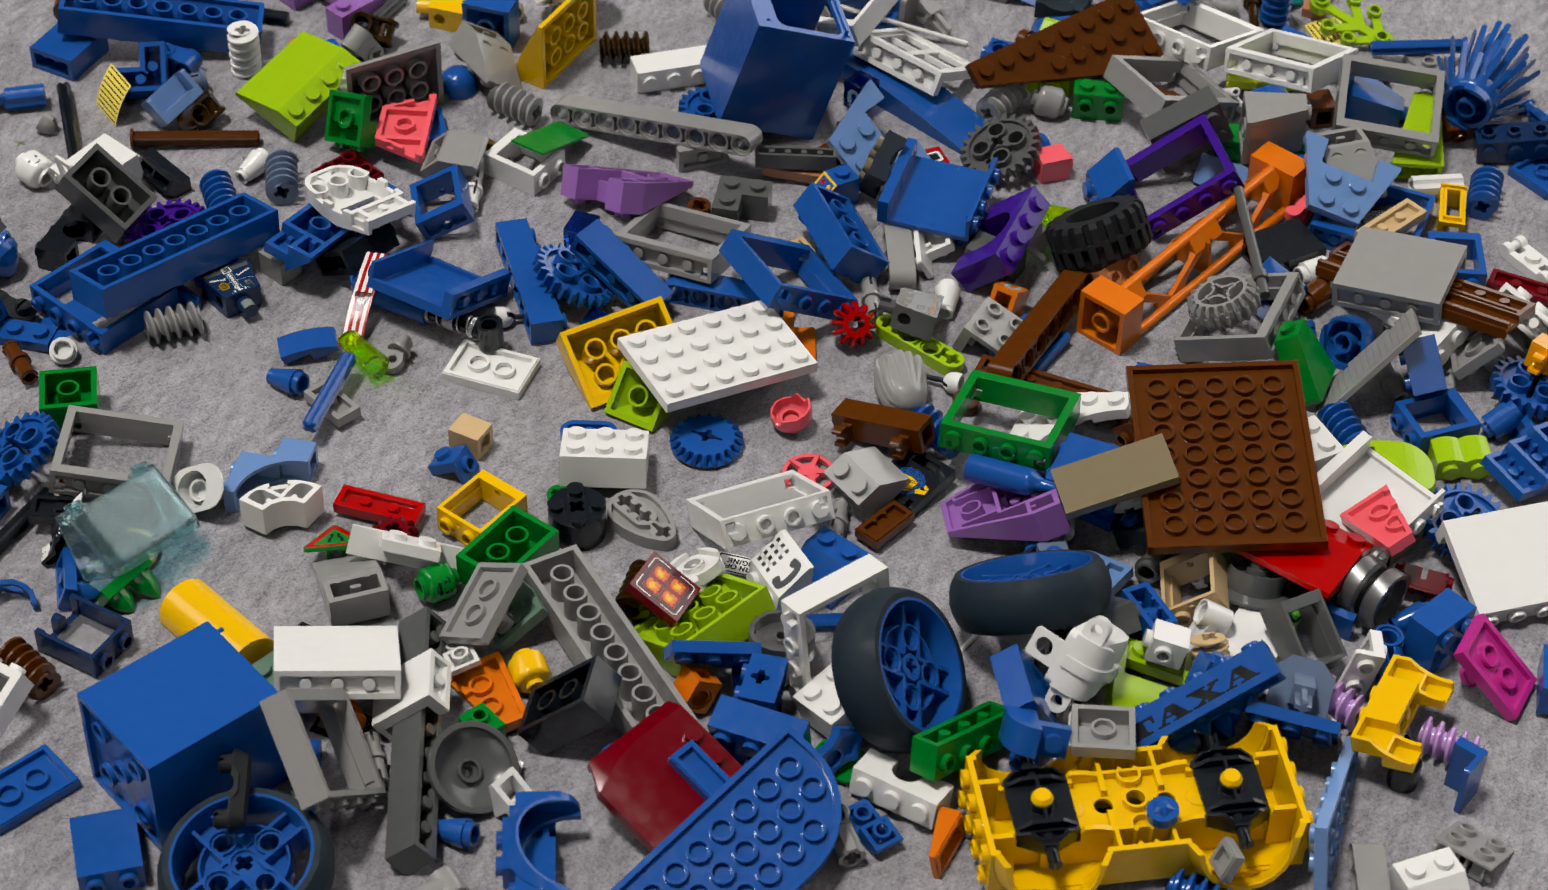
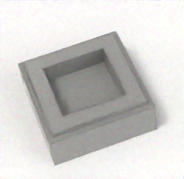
[1209,836,1245,884]

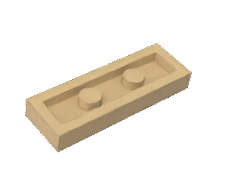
[1354,198,1427,239]

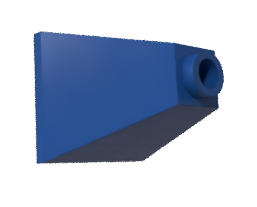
[1344,75,1408,127]

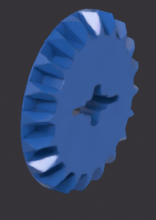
[670,412,744,468]

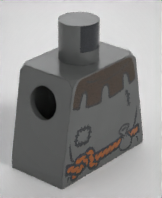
[877,288,944,342]

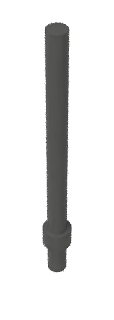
[1233,186,1270,300]

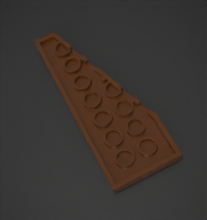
[965,0,1164,89]

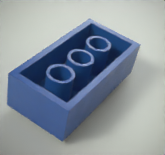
[793,182,890,284]

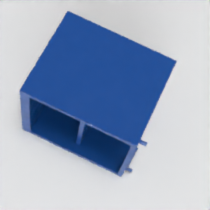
[699,0,855,140]
[77,621,289,852]

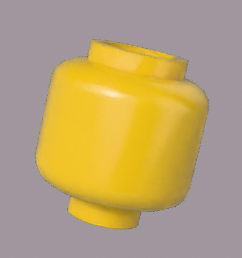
[507,648,552,694]

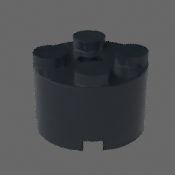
[547,482,607,551]

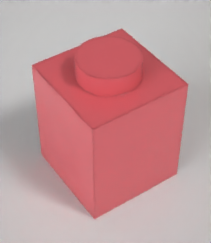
[1031,143,1073,184]

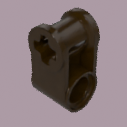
[350,11,400,48]
[177,88,227,131]

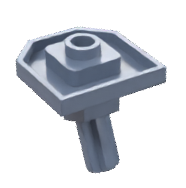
[1265,654,1335,719]

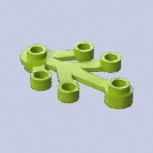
[1309,0,1393,47]

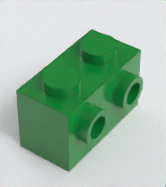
[1071,79,1124,122]

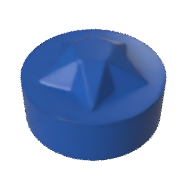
[1147,796,1179,829]

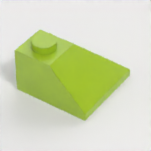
[604,360,671,432]

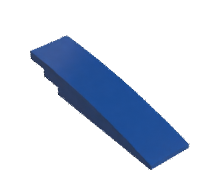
[840,46,984,155]
[1480,421,1548,502]

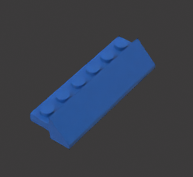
[264,183,402,271]

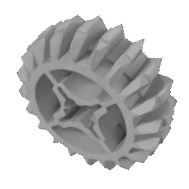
[1187,272,1261,332]

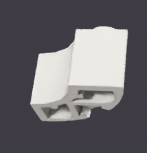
[239,480,324,535]

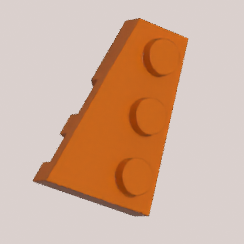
[451,651,525,733]

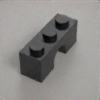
[35,204,103,272]

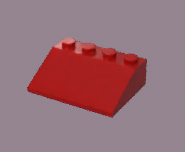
[1236,520,1374,599]

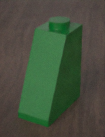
[1274,318,1336,407]

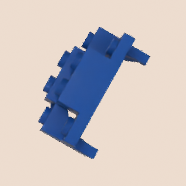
[496,791,581,890]

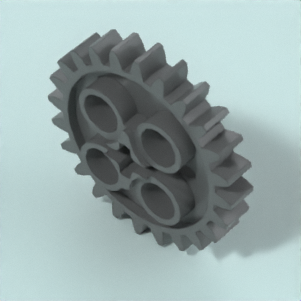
[960,113,1042,185]

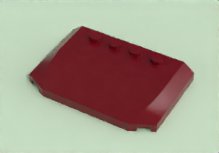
[587,701,743,852]

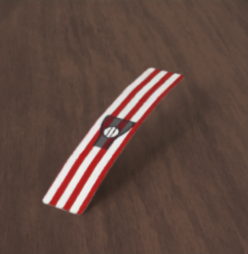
[341,252,387,347]

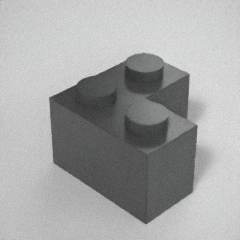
[711,175,772,222]

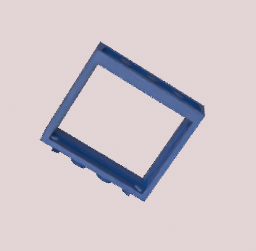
[1309,184,1436,251]
[719,229,859,320]
[29,239,179,355]

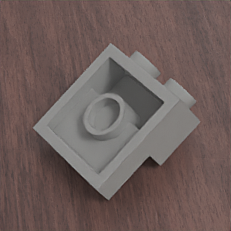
[1070,704,1136,760]

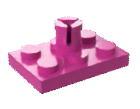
[1453,613,1537,722]

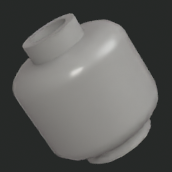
[1029,83,1068,120]

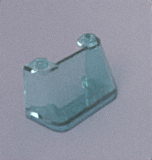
[55,461,200,581]

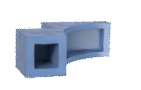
[221,437,319,513]

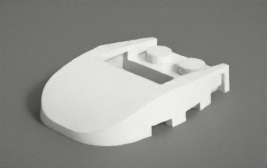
[305,165,416,235]

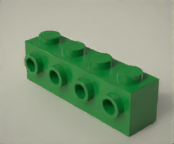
[910,700,1005,781]

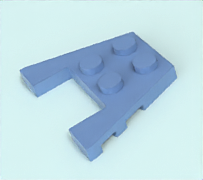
[826,79,931,182]
[1303,130,1402,228]

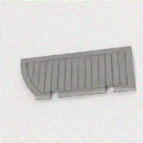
[1316,308,1422,417]

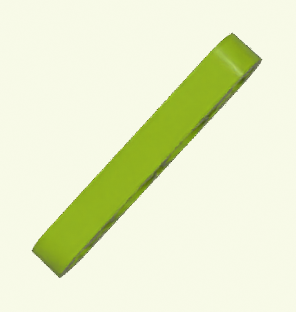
[875,314,965,376]

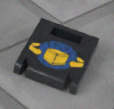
[891,452,956,517]

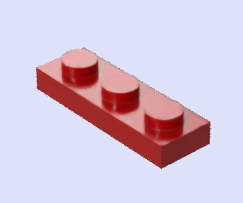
[333,484,426,528]

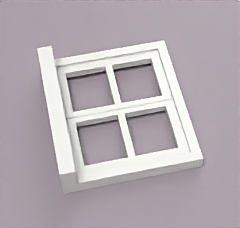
[852,27,971,96]

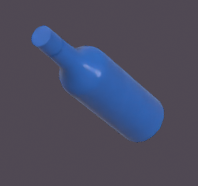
[964,453,1059,496]

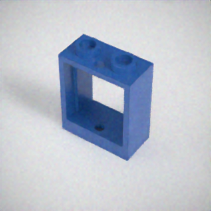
[409,164,475,241]
[1426,231,1487,286]
[1390,388,1481,456]

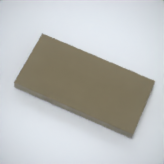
[1050,433,1181,520]

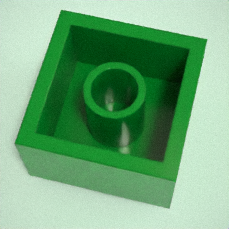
[39,366,101,433]

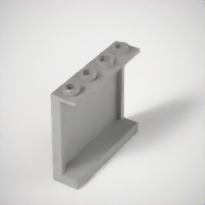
[1332,226,1467,325]

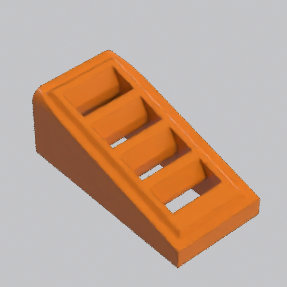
[929,806,966,879]

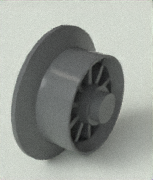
[1227,555,1294,611]

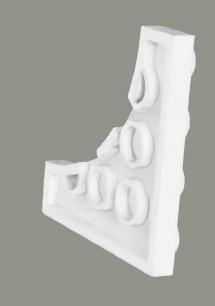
[1010,391,1130,442]

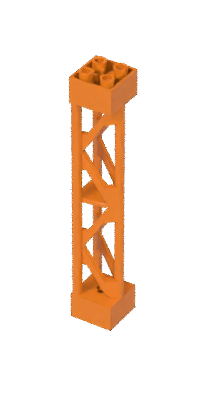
[1076,141,1306,356]

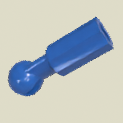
[0,83,47,111]

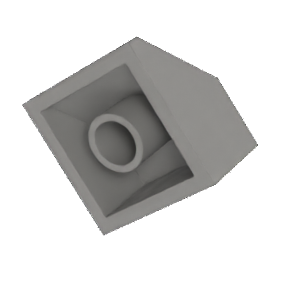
[823,446,911,519]

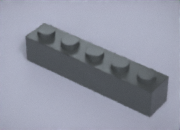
[755,145,837,171]

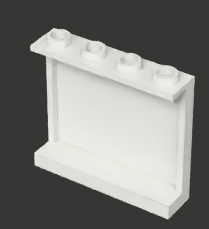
[1317,431,1446,563]
[1435,501,1548,626]
[274,626,401,699]

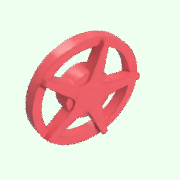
[782,453,833,490]

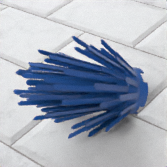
[1437,21,1540,131]

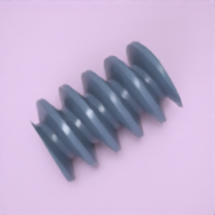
[265,149,299,205]

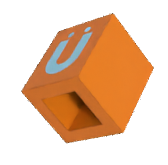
[990,281,1030,316]

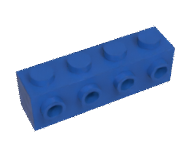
[570,219,674,307]

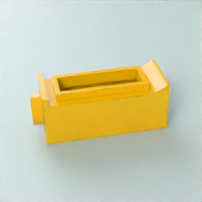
[1435,183,1467,233]

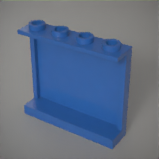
[367,240,512,320]

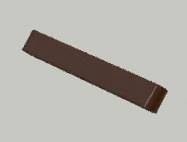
[987,270,1093,380]

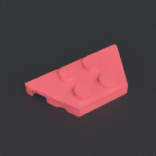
[375,94,437,164]

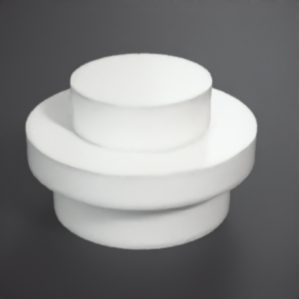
[49,337,78,365]

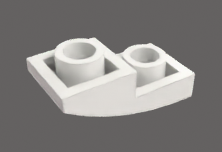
[443,643,481,676]

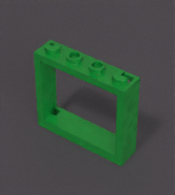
[939,369,1081,471]

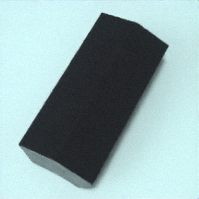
[135,147,192,197]

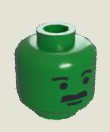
[413,561,460,604]

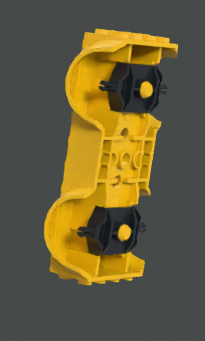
[958,722,1314,890]

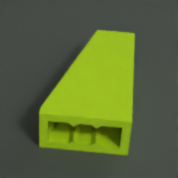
[1391,91,1444,180]

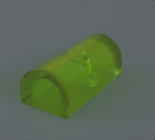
[338,330,389,380]

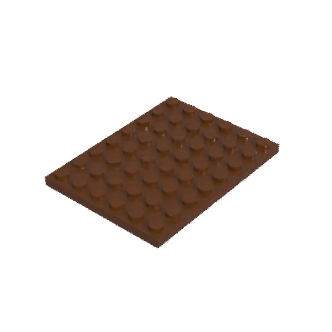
[1125,360,1328,555]

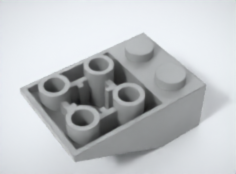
[448,20,522,90]
[1315,125,1388,198]
[311,554,391,626]

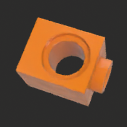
[673,664,723,714]

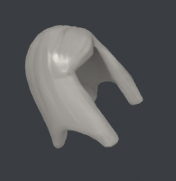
[874,349,927,411]

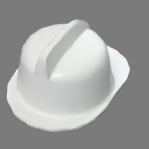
[170,463,224,513]

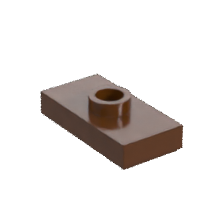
[854,499,915,550]

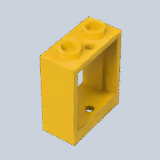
[436,469,528,546]

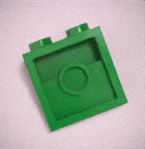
[324,89,377,152]

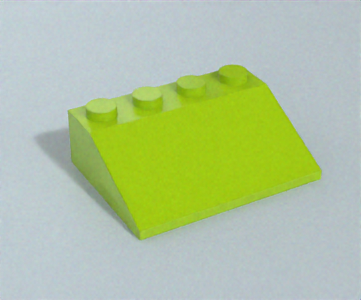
[236,31,361,142]
[634,573,776,677]

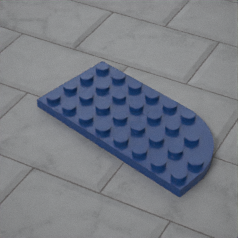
[610,725,842,890]

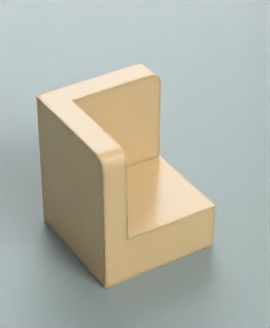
[448,413,493,461]

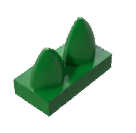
[95,554,160,613]

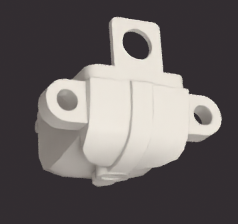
[47,133,143,185]
[1025,615,1129,713]

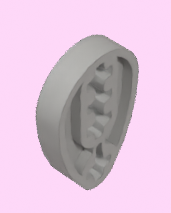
[607,489,676,551]

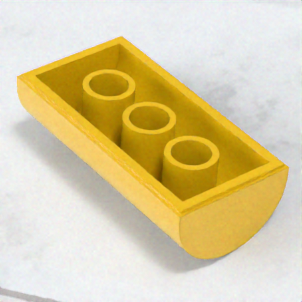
[159,579,274,665]

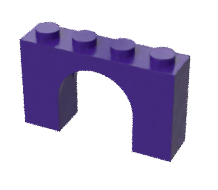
[951,186,1050,292]

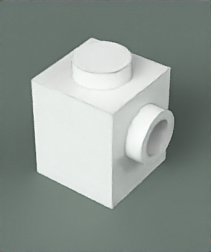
[1141,618,1191,670]

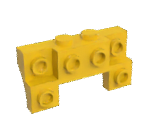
[1350,654,1454,773]

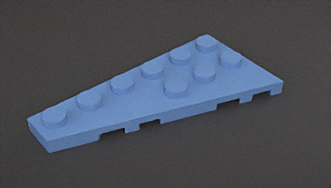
[1308,736,1359,890]

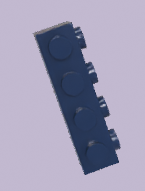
[1473,121,1548,164]

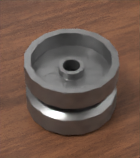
[1336,554,1409,630]
[748,610,816,684]

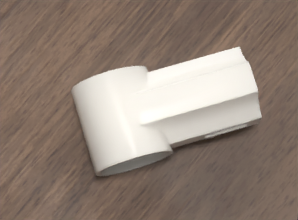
[1188,599,1234,659]

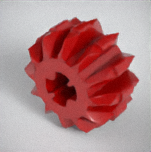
[829,301,877,348]

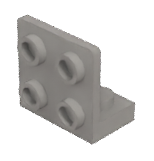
[952,296,1023,354]

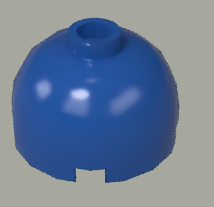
[1319,315,1376,370]

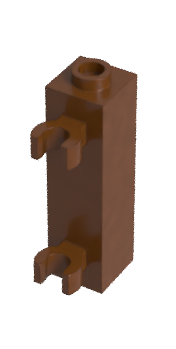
[831,398,937,460]

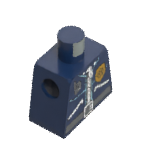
[200,259,262,318]

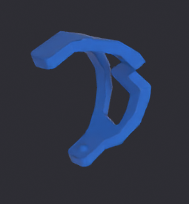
[0,579,38,610]

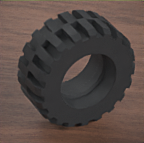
[1045,194,1153,272]

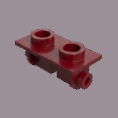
[1395,562,1455,600]

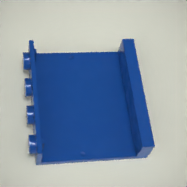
[877,138,1001,242]

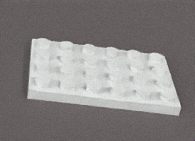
[617,300,818,413]

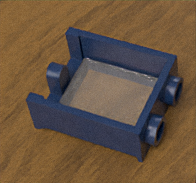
[34,593,134,679]

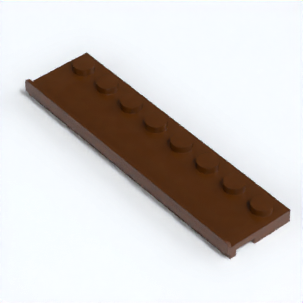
[1315,241,1536,339]

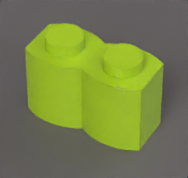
[1428,435,1491,480]

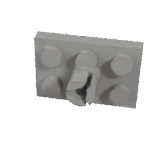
[1450,327,1505,381]
[439,562,528,646]

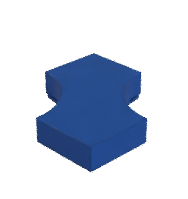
[817,725,863,774]

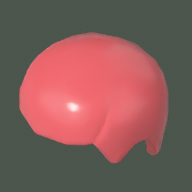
[770,393,813,434]

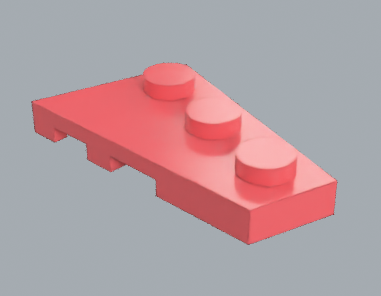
[1340,484,1416,557]

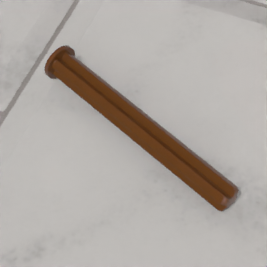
[130,128,260,149]

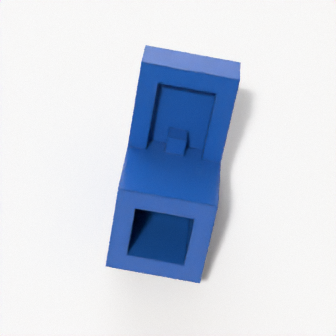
[999,706,1072,759]

